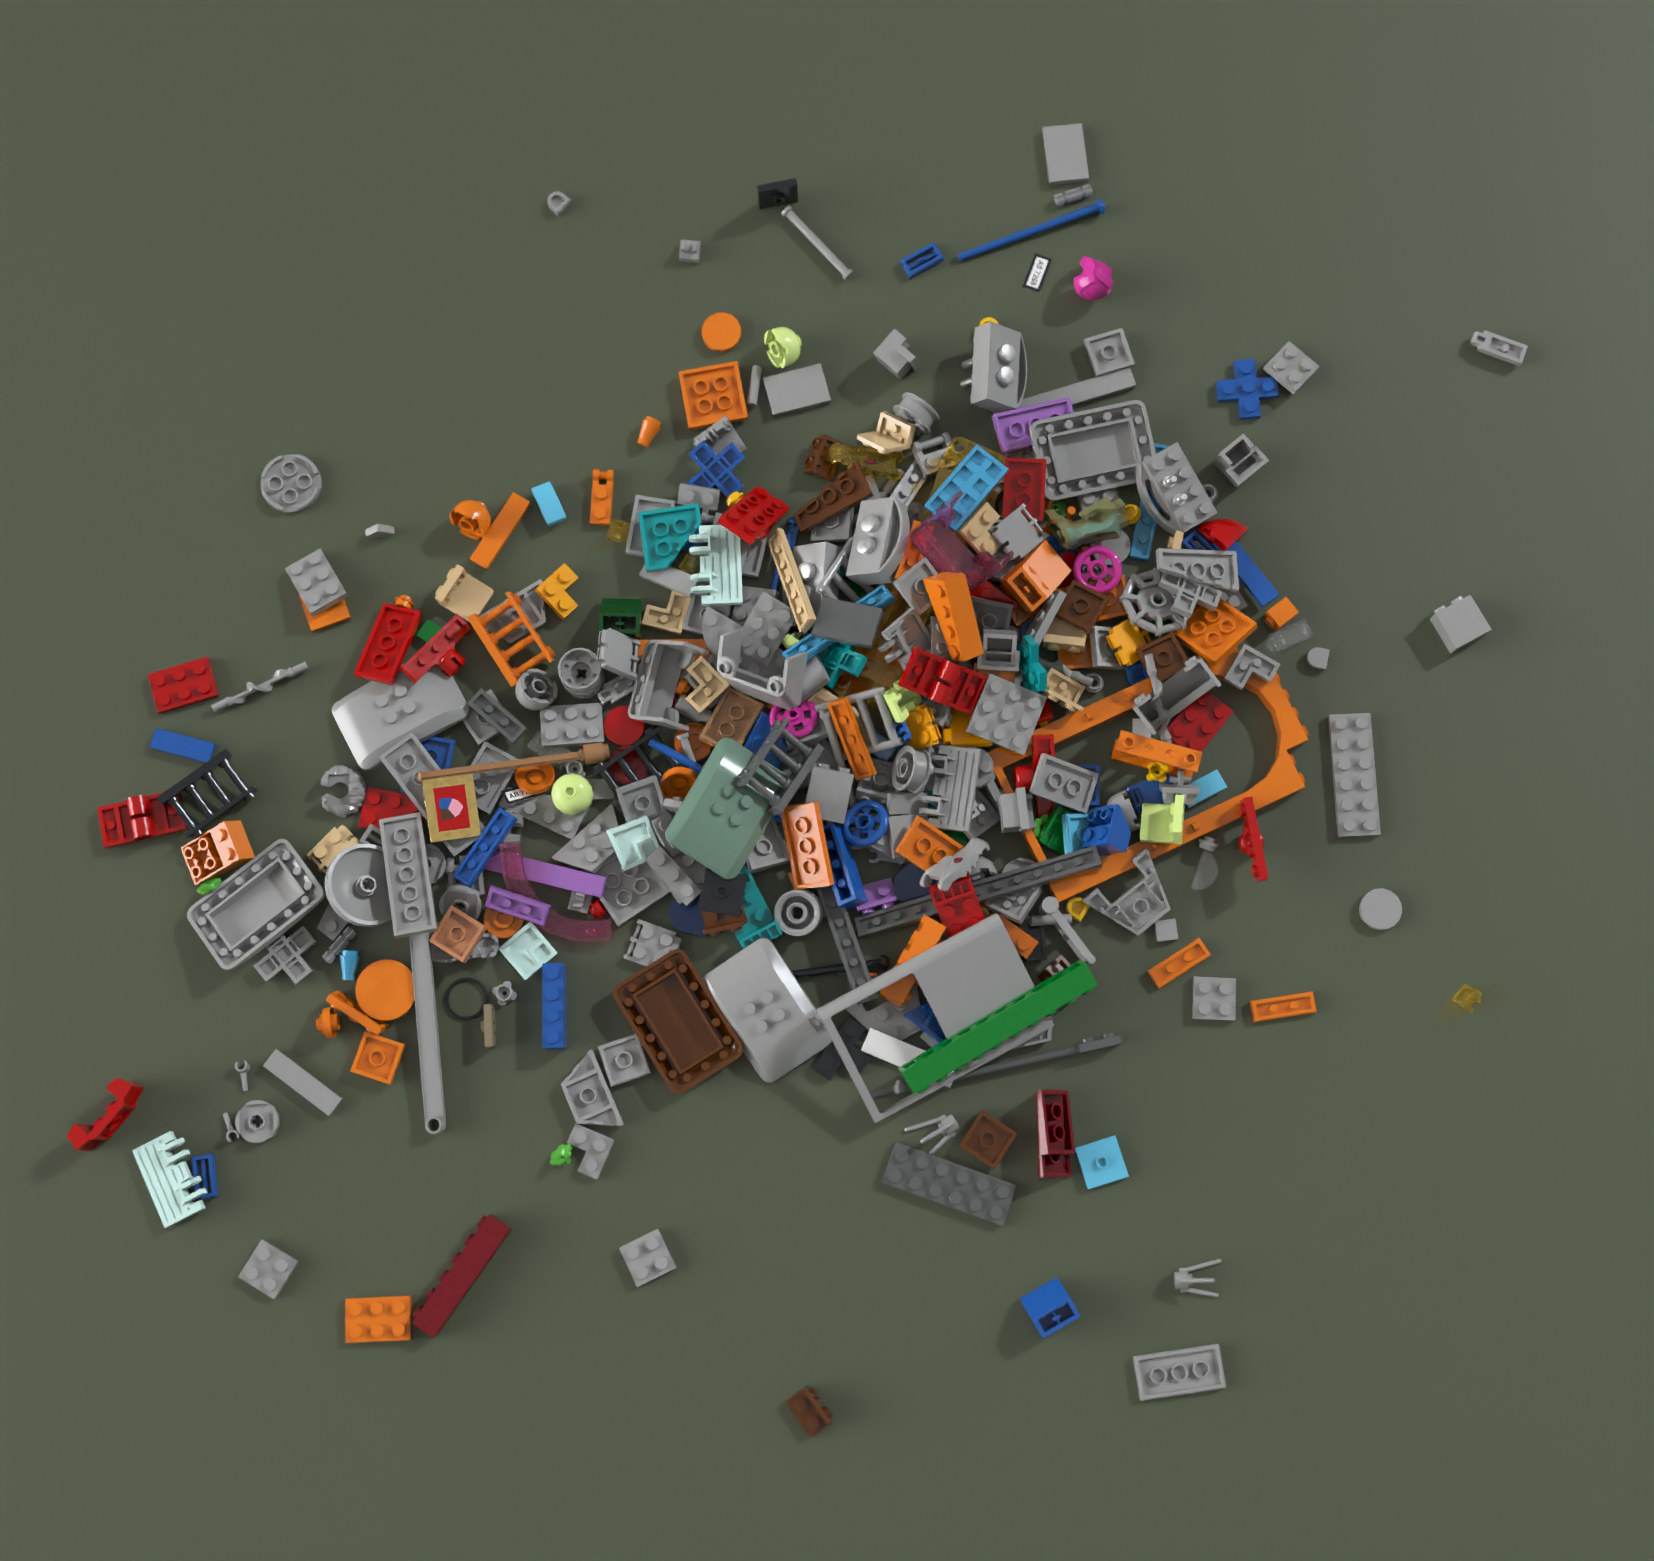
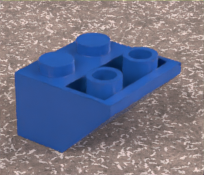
[1081,804,1131,856]
[1020,1277,1081,1339]

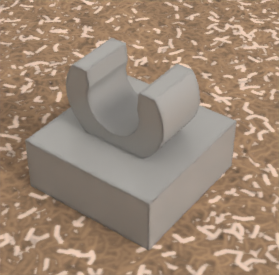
[679,240,701,263]
[567,891,593,915]

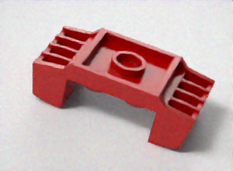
[929,873,985,939]
[67,1078,145,1151]

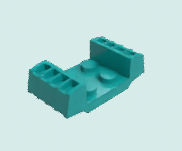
[734,866,783,949]

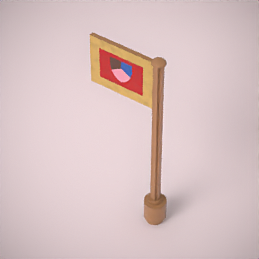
[418,742,610,843]

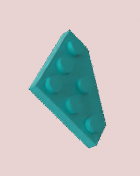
[638,503,702,573]

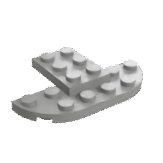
[702,591,795,679]

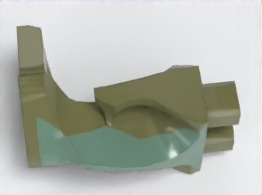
[1045,497,1128,550]

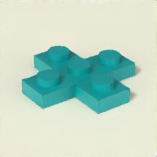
[1016,635,1047,693]
[818,642,868,689]

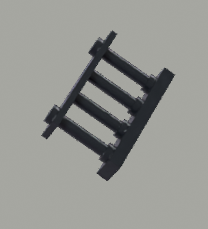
[592,725,687,814]
[157,749,258,839]

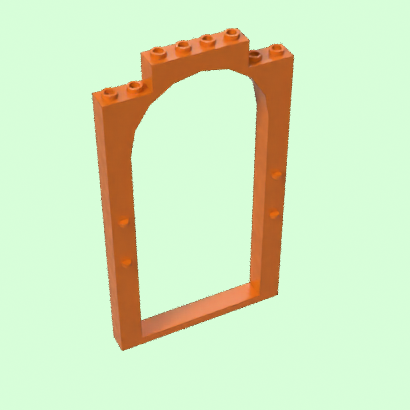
[987,647,1309,904]

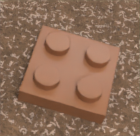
[429,905,487,963]

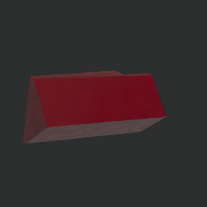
[1035,1089,1075,1180]

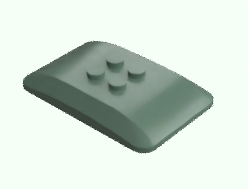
[665,738,788,879]

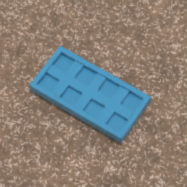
[924,444,1009,533]

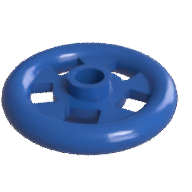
[842,800,889,847]

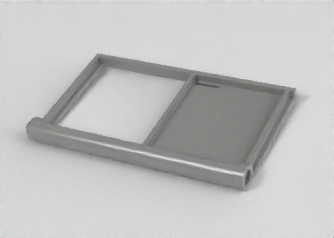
[814,913,1054,1123]

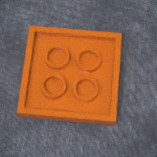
[678,361,748,430]
[1169,598,1257,666]

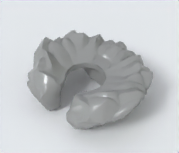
[321,765,367,818]

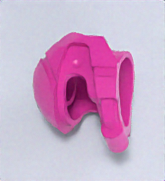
[1074,256,1114,301]

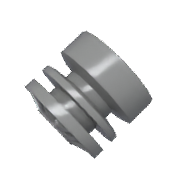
[558,648,605,699]

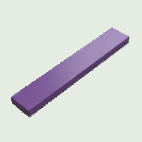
[484,851,607,898]

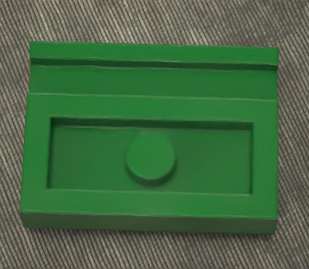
[1037,804,1073,855]

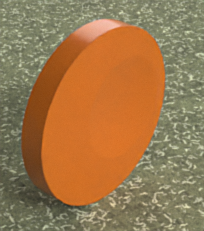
[355,959,415,1021]

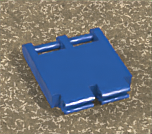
[1125,774,1181,824]

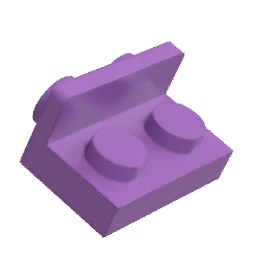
[856,877,898,915]

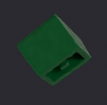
[598,598,643,640]

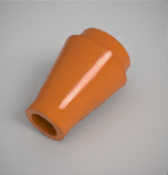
[637,416,661,448]

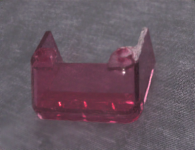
[910,490,1014,592]

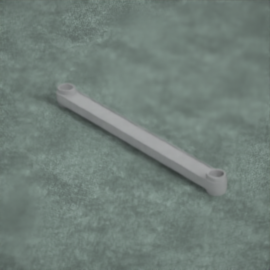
[409,932,446,1135]

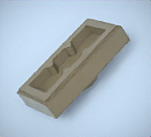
[481,1004,496,1048]

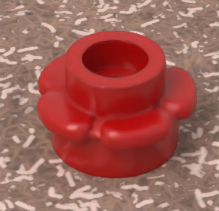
[589,899,608,919]

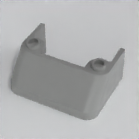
[717,628,808,710]
[628,639,709,731]
[1133,656,1222,735]

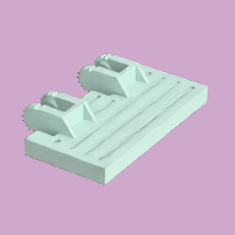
[689,525,743,606]
[132,1131,207,1228]

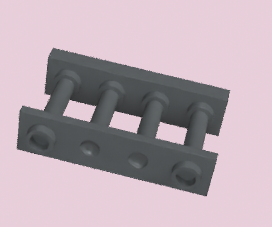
[735,717,824,816]

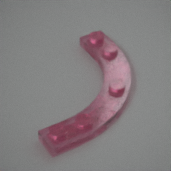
[499,841,613,942]

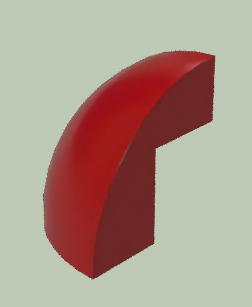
[1192,518,1249,551]

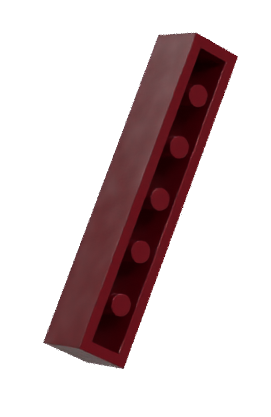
[412,1214,512,1338]

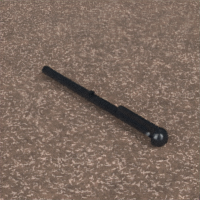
[791,954,890,980]

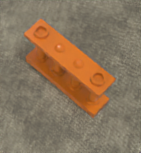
[467,591,555,687]
[1110,730,1203,779]

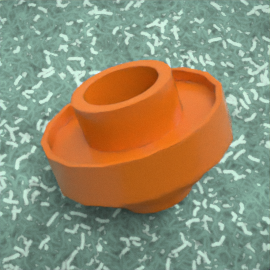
[316,1007,340,1039]

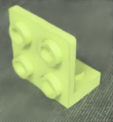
[1140,795,1185,844]

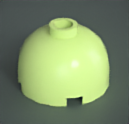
[764,327,802,368]
[551,773,594,815]

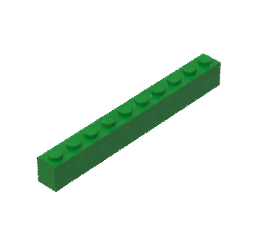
[898,960,1098,1094]

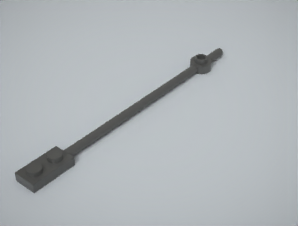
[871,1033,1122,1099]

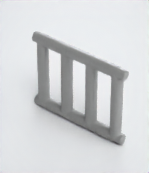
[815,537,887,603]
[815,687,903,762]

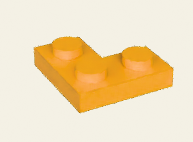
[535,563,578,620]

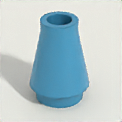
[339,950,360,980]

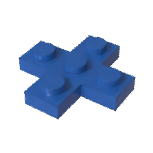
[1216,359,1279,420]
[687,440,745,498]

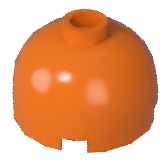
[449,500,491,540]

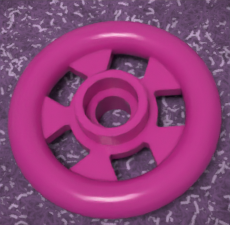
[1073,545,1122,594]
[769,699,819,739]

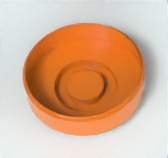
[674,723,713,763]
[515,757,555,795]
[660,767,698,799]
[484,907,524,939]

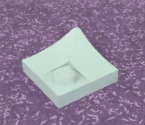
[606,815,659,871]
[499,922,557,980]

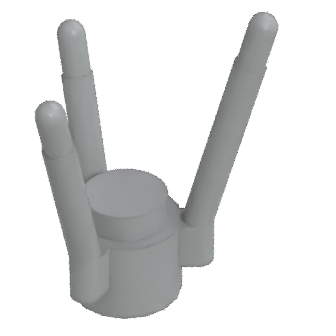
[904,1114,960,1155]
[1174,1259,1222,1297]

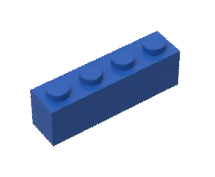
[823,822,868,910]
[542,963,567,1050]

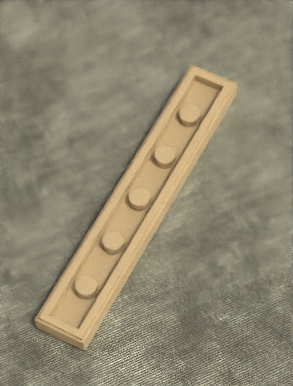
[767,528,817,633]

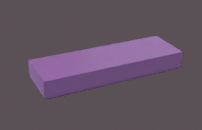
[485,886,551,926]

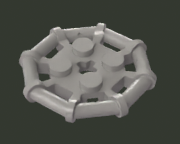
[1119,567,1188,637]

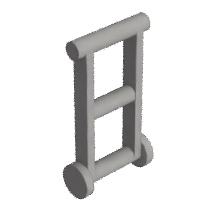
[1038,896,1096,968]

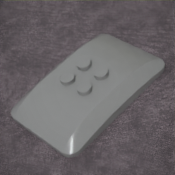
[1030,400,1156,501]
[332,664,470,770]
[187,839,325,971]
[702,938,832,1082]

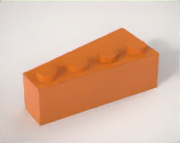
[922,572,984,662]
[879,914,946,1008]

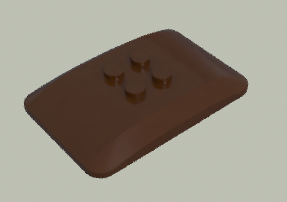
[613,949,743,1094]

